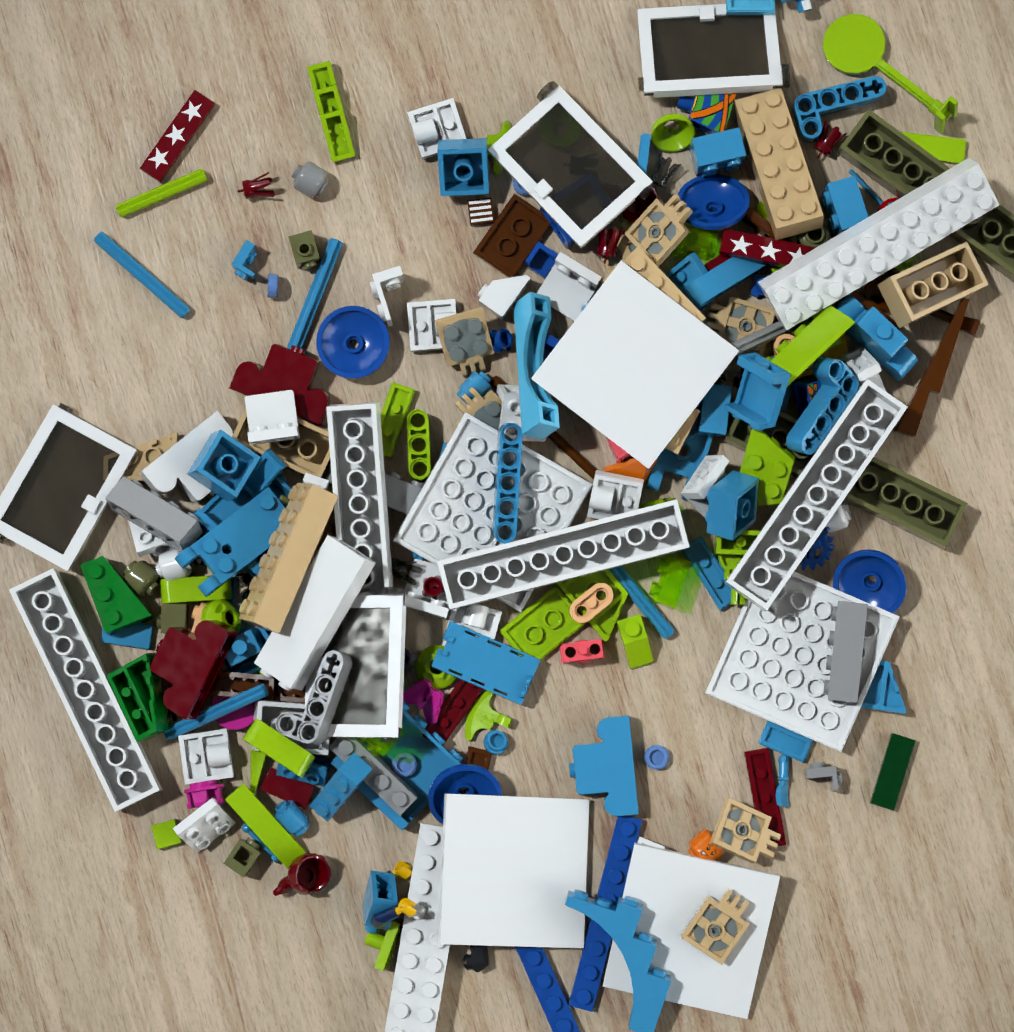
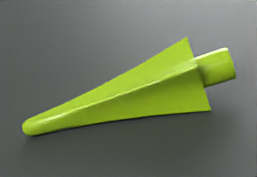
[250,748,267,796]

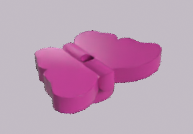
[403,679,444,725]

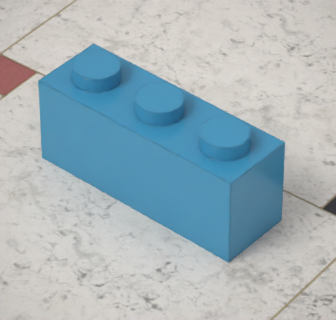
[309,753,373,822]

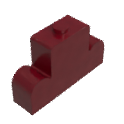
[229,344,330,425]
[150,620,239,720]

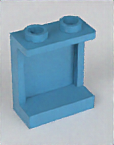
[725,352,791,431]

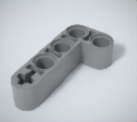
[275,650,352,745]

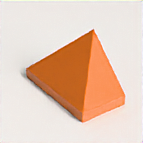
[603,458,657,486]

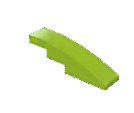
[307,60,355,162]
[225,783,307,869]

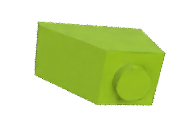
[616,614,654,669]

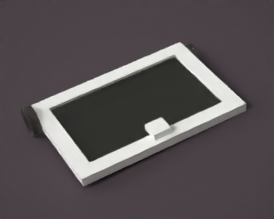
[637,4,790,98]
[488,81,653,249]
[0,403,138,572]
[305,587,406,743]

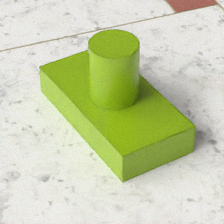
[365,920,403,971]

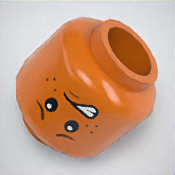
[688,829,725,860]

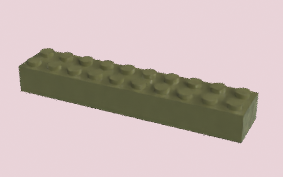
[837,109,1014,282]
[724,411,968,549]

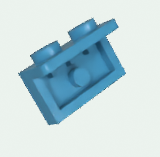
[276,755,332,787]

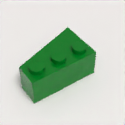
[80,556,155,635]
[106,653,169,742]

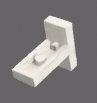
[840,345,886,391]

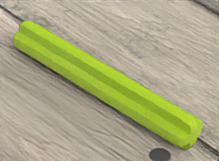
[116,169,207,217]

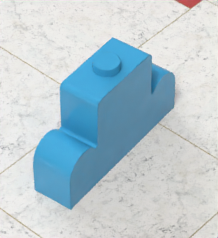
[834,295,918,382]
[569,716,639,816]

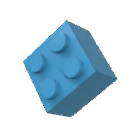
[689,127,746,178]
[437,138,490,196]
[820,175,868,236]
[187,430,261,501]
[705,470,759,541]

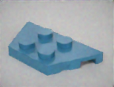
[861,661,906,714]

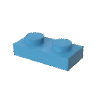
[665,252,708,292]

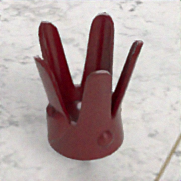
[813,121,847,158]
[237,172,275,199]
[596,228,623,264]
[422,576,445,600]

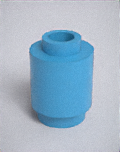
[456,371,492,404]
[274,800,310,837]

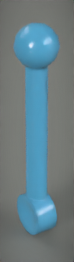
[242,823,280,864]

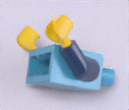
[362,861,416,934]

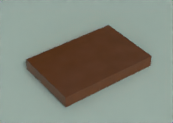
[473,193,551,278]

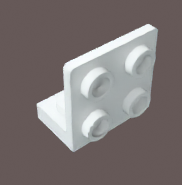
[537,252,602,321]
[369,266,404,327]
[496,384,552,442]
[245,390,300,445]
[681,455,729,518]
[402,559,450,619]

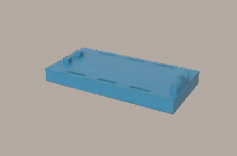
[430,621,540,705]

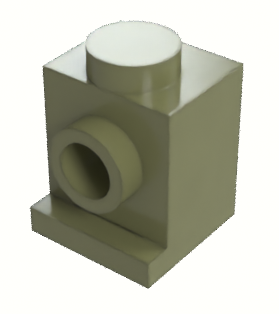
[223,837,262,877]

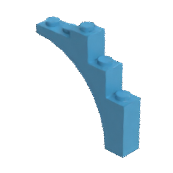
[565,890,671,1032]

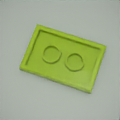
[499,585,587,660]

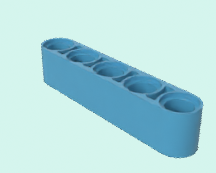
[492,422,523,544]

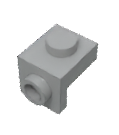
[804,762,842,791]

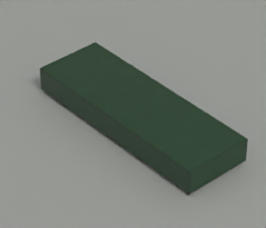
[870,733,916,811]

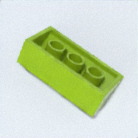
[766,305,855,387]

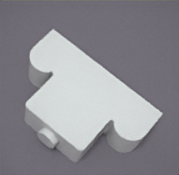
[138,411,233,503]

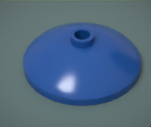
[678,174,750,230]
[316,306,390,379]
[833,549,907,613]
[428,764,502,824]

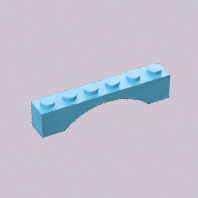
[513,292,560,440]

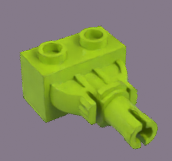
[714,530,760,605]

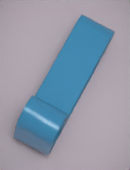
[792,76,886,143]
[682,257,770,311]
[786,357,859,455]

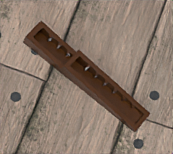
[895,298,969,437]
[208,671,330,705]

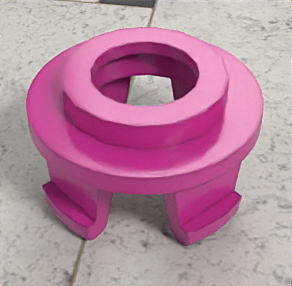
[184,780,226,809]

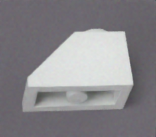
[478,275,531,320]

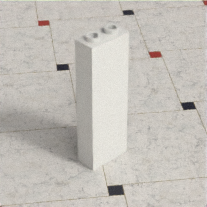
[254,535,376,691]

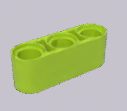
[407,409,431,482]
[160,576,232,604]
[242,718,316,778]

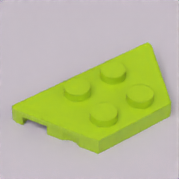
[740,429,795,506]
[556,570,628,642]

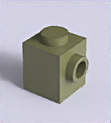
[289,230,321,270]
[157,604,189,634]

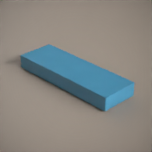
[681,535,739,611]

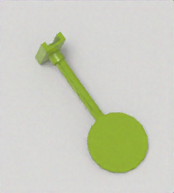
[823,14,958,134]

